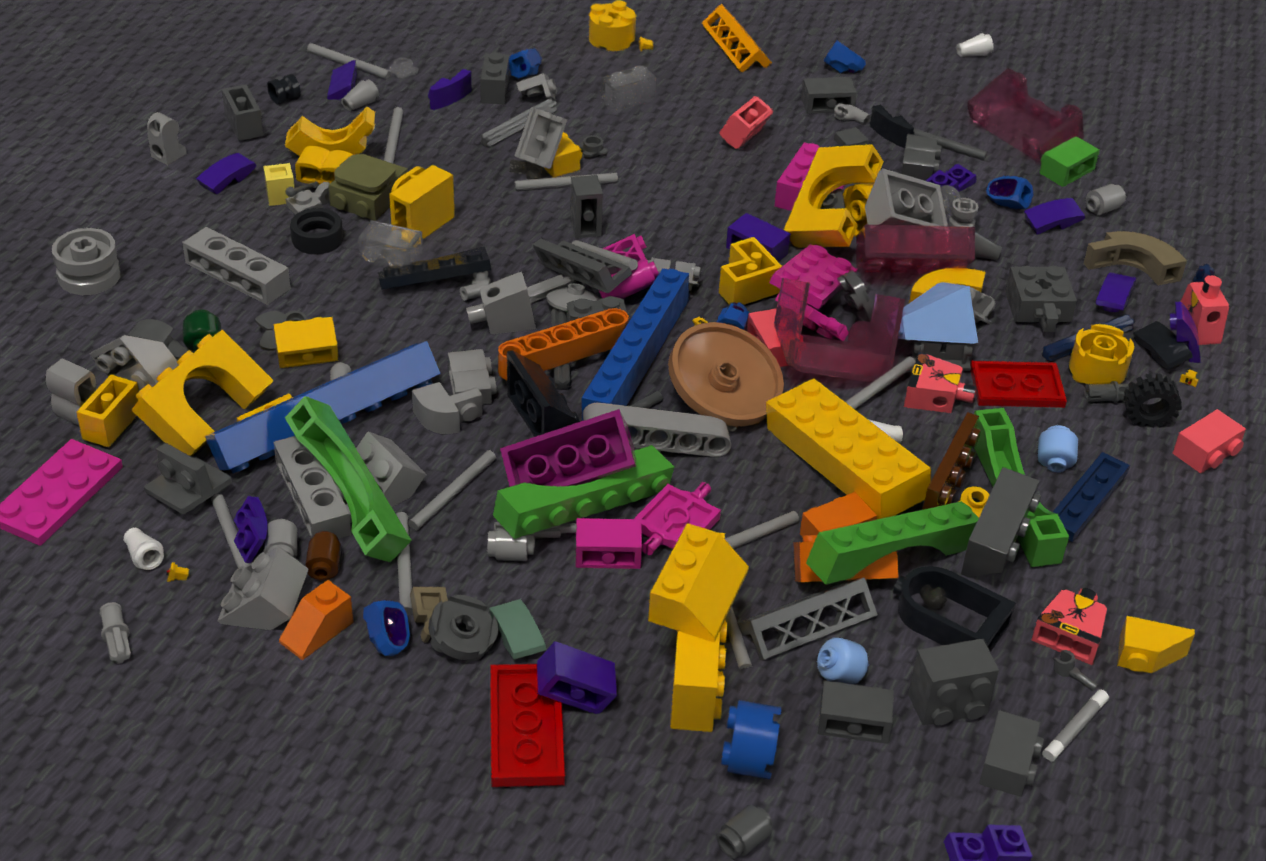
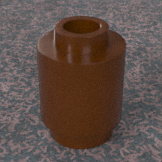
[305,531,341,580]

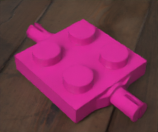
[775,290,849,341]
[634,482,721,555]

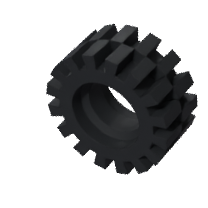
[1123,373,1182,428]

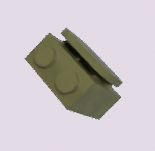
[329,154,408,221]

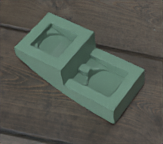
[489,599,546,660]

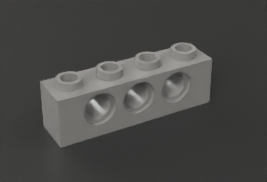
[182,227,291,305]
[274,436,352,539]

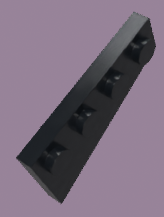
[378,247,491,290]

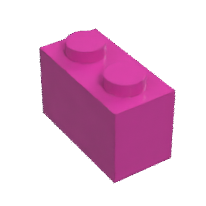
[576,518,642,569]

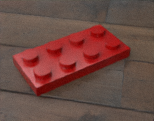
[490,664,565,787]

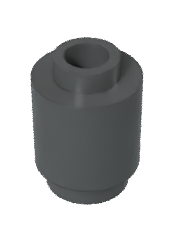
[716,805,772,859]

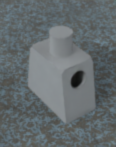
[466,272,536,334]

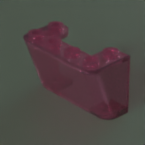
[967,67,1084,162]

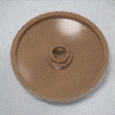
[668,322,784,426]

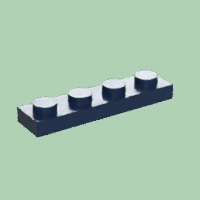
[1053,452,1130,542]

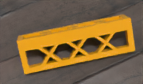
[702,4,772,72]

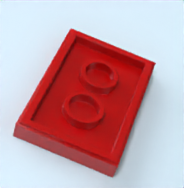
[970,361,1067,408]

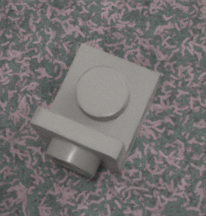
[517,73,557,101]

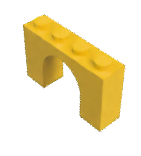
[784,144,884,248]
[132,330,274,456]

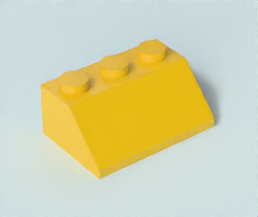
[648,523,749,642]

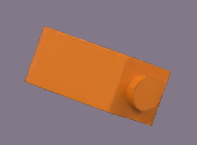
[279,580,353,660]

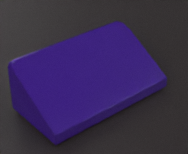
[327,60,357,100]

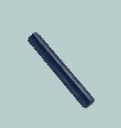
[1042,314,1135,362]

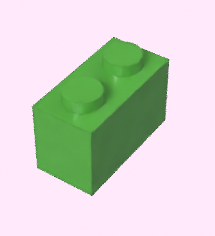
[1040,136,1100,187]

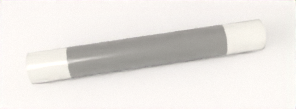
[1042,690,1109,762]

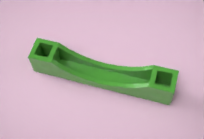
[284,396,412,562]
[974,408,1069,567]
[493,445,674,539]
[806,501,979,585]

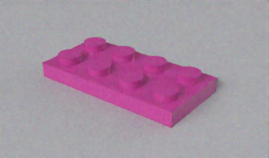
[769,244,858,310]
[0,439,123,546]

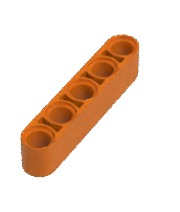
[498,308,629,380]

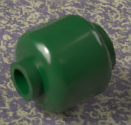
[183,310,221,351]

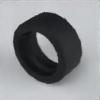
[290,208,343,255]

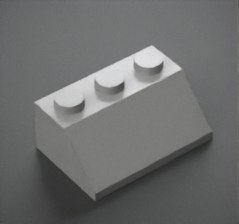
[865,169,949,245]

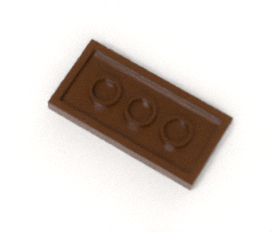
[923,412,981,510]

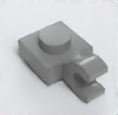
[286,182,330,215]

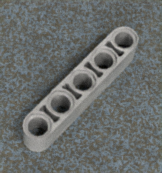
[583,403,731,457]

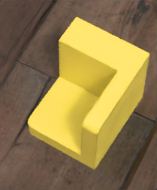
[263,163,294,206]

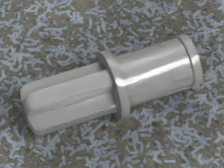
[99,602,131,664]

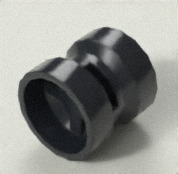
[267,74,301,105]

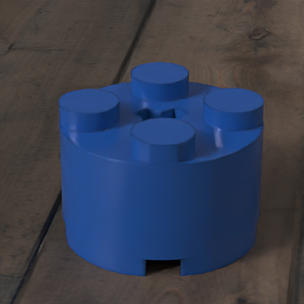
[721,700,781,779]

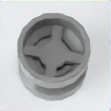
[948,198,979,233]

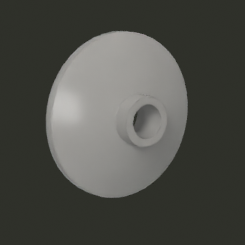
[547,284,601,311]

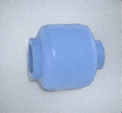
[1038,425,1078,473]
[817,638,869,685]

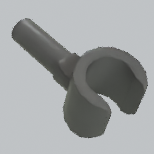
[1054,650,1098,691]

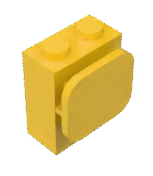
[389,165,454,247]

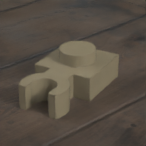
[410,587,448,643]

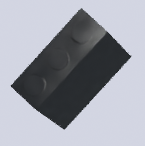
[507,350,580,437]

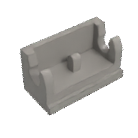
[515,107,567,169]

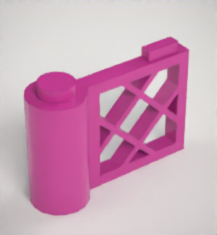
[599,234,659,299]

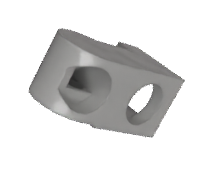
[147,112,186,165]

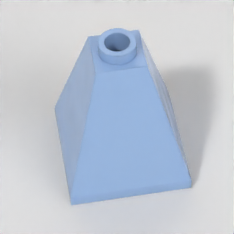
[890,282,978,344]

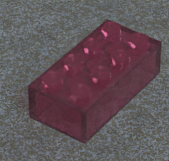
[856,224,975,274]

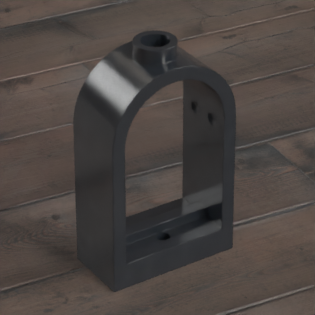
[893,566,1016,652]

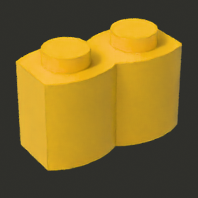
[295,146,353,184]

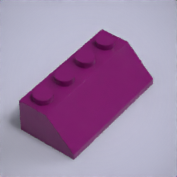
[500,409,636,487]

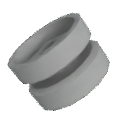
[52,228,120,295]

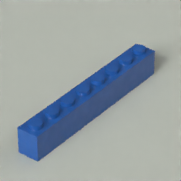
[581,268,689,421]
[205,341,441,473]

